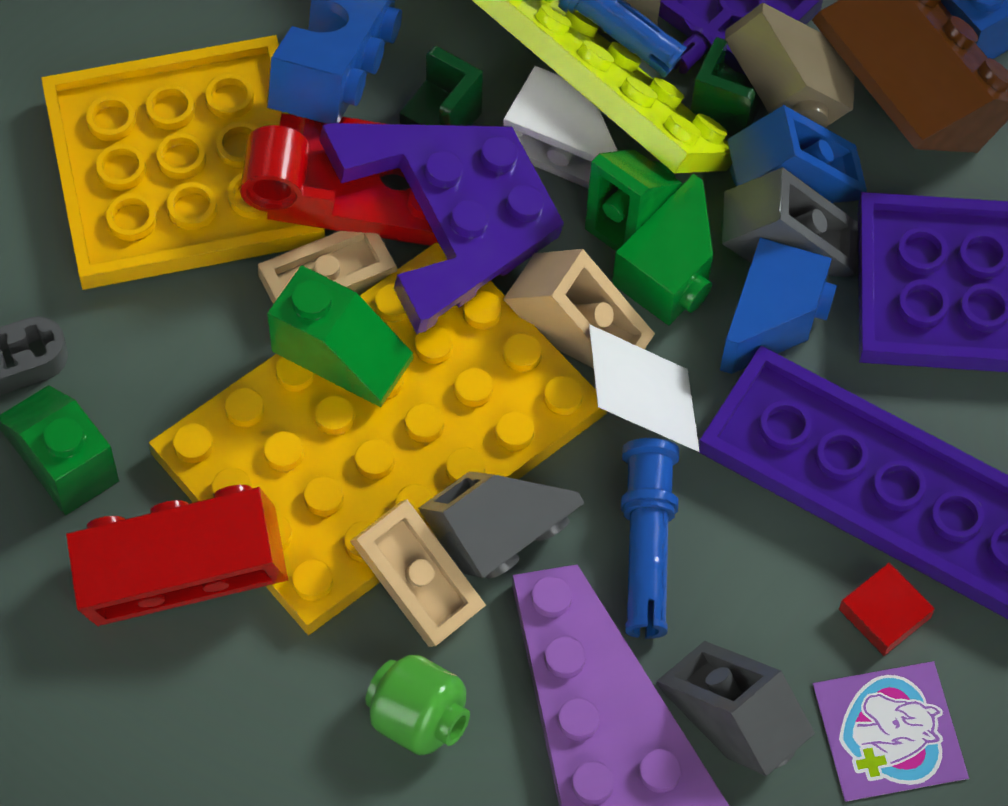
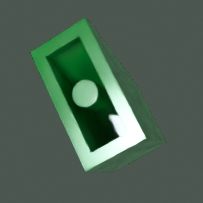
[585,149,682,251]
[612,173,713,326]
[267,265,413,407]
[0,385,120,516]

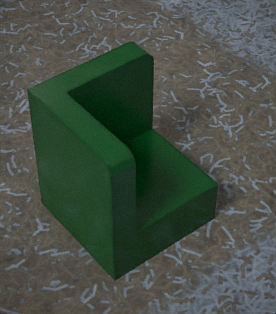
[691,37,762,136]
[399,46,483,126]

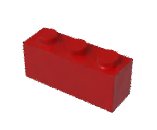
[66,485,288,626]

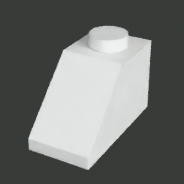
[504,66,618,189]

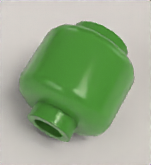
[365,654,470,756]

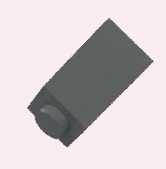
[721,167,858,277]
[657,641,815,776]

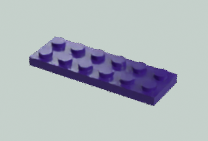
[697,346,1008,619]

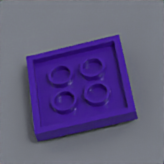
[858,192,1008,372]

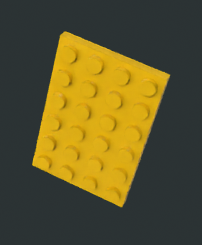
[148,243,607,636]

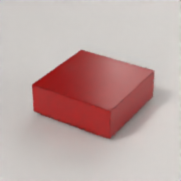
[839,562,935,656]

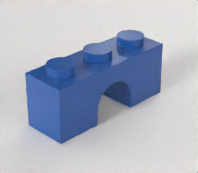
[267,0,402,124]

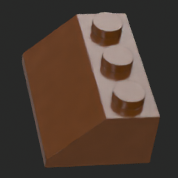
[812,0,1008,153]

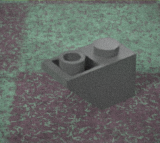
[418,471,585,579]

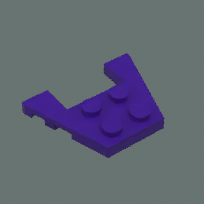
[319,123,564,334]

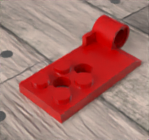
[240,114,438,246]

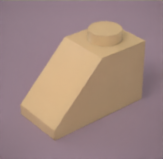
[503,249,655,369]

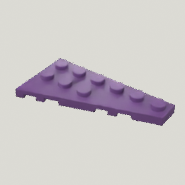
[512,564,729,806]

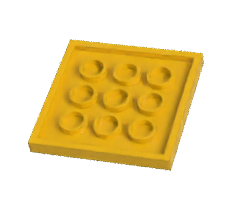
[41,35,325,290]

